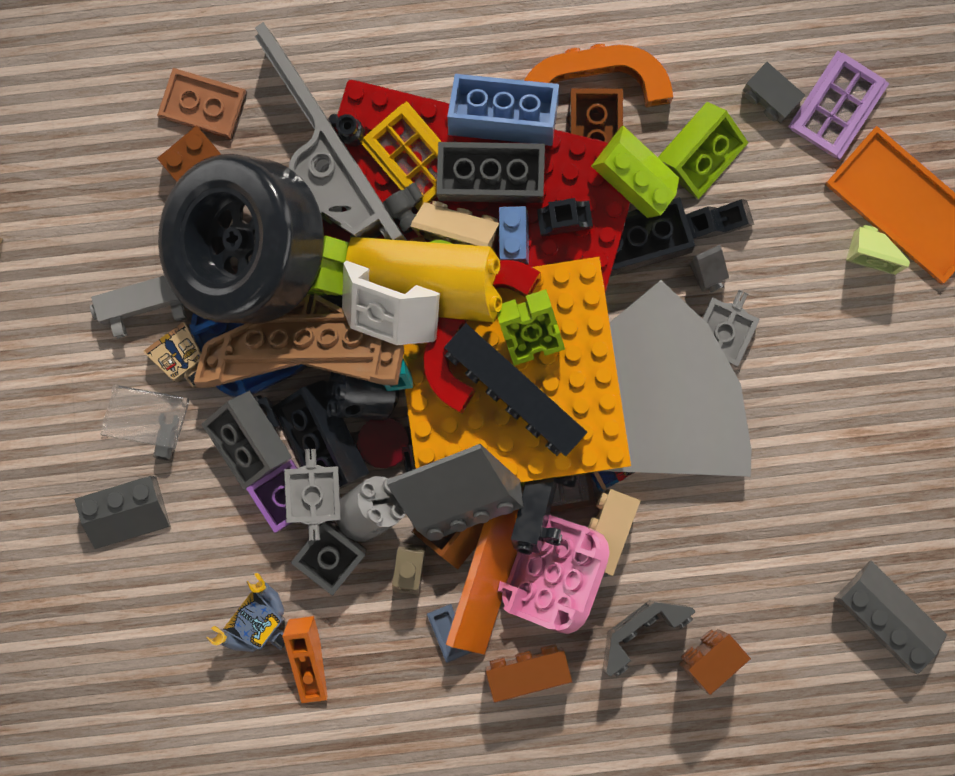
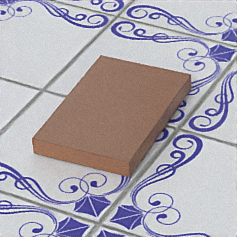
[157,68,247,140]

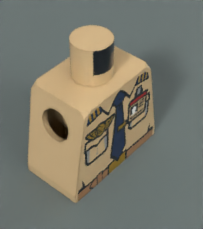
[144,322,201,388]

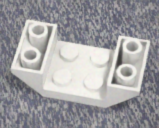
[342,261,440,345]

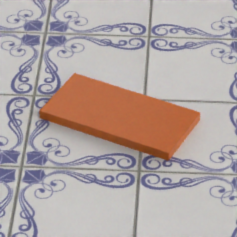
[825,126,955,285]

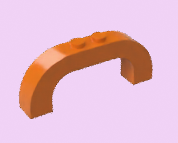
[524,44,673,108]

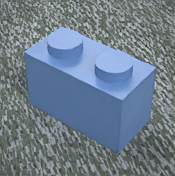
[499,206,529,265]

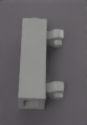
[90,276,187,339]

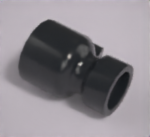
[329,114,366,146]

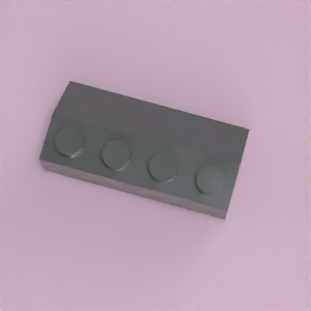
[834,560,947,674]

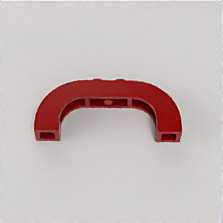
[424,260,542,414]

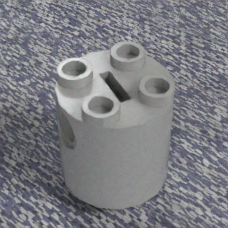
[336,476,406,542]

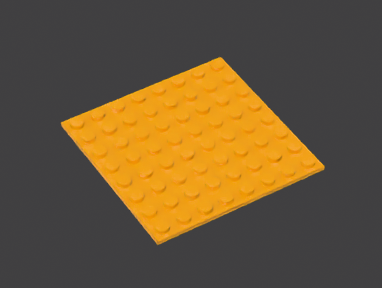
[403,257,631,483]

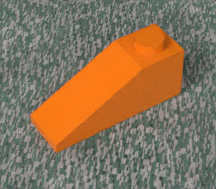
[283,616,328,703]

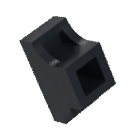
[537,198,593,237]

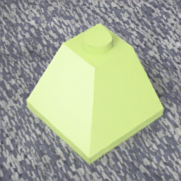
[846,225,910,275]

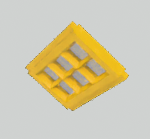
[360,101,441,211]

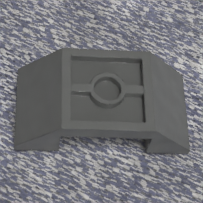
[603,600,695,677]

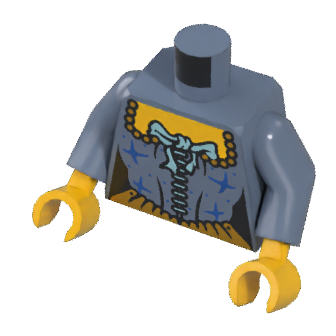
[206,573,285,652]

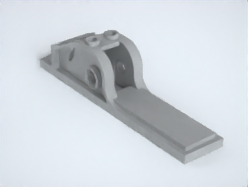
[254,22,407,241]

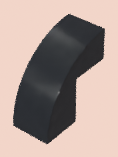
[686,199,755,240]

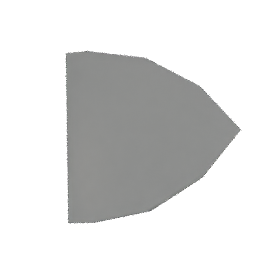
[603,280,752,477]

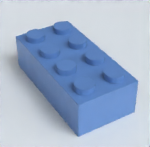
[447,74,559,146]

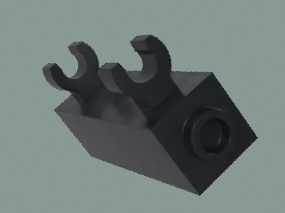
[511,475,577,555]

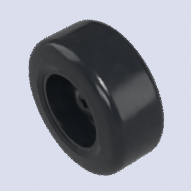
[158,154,324,324]

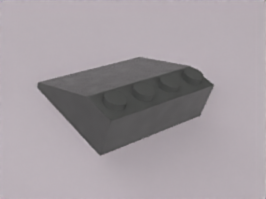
[387,444,523,541]

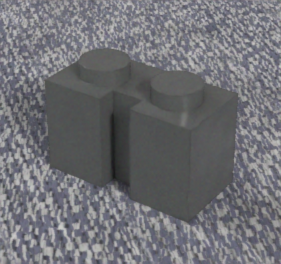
[742,62,805,124]

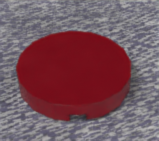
[357,418,409,469]

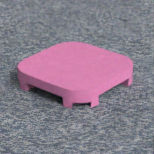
[498,515,609,634]

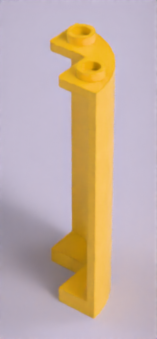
[346,237,502,322]

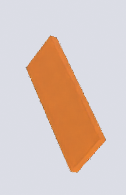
[446,509,519,655]

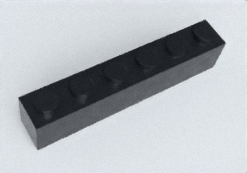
[444,323,587,456]

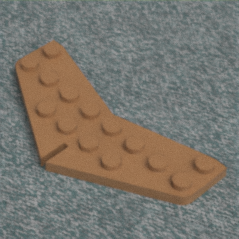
[194,294,404,388]

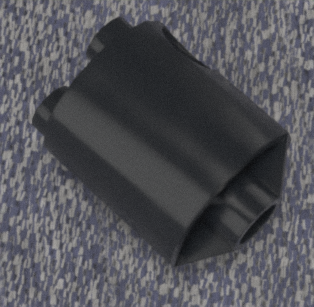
[323,372,399,421]

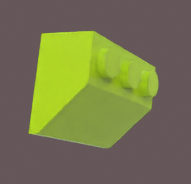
[658,102,749,199]
[591,126,679,218]

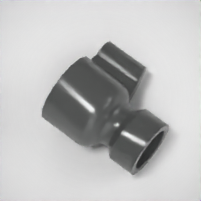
[383,183,423,234]

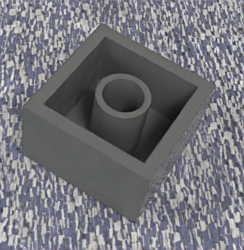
[291,521,367,596]

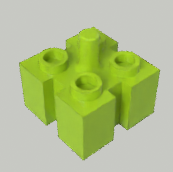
[307,236,349,295]
[497,289,565,366]

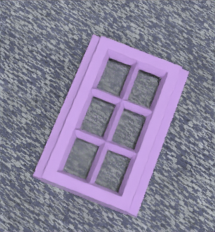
[788,51,889,160]

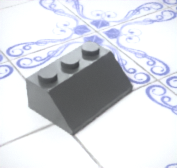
[202,391,292,490]
[74,476,171,549]

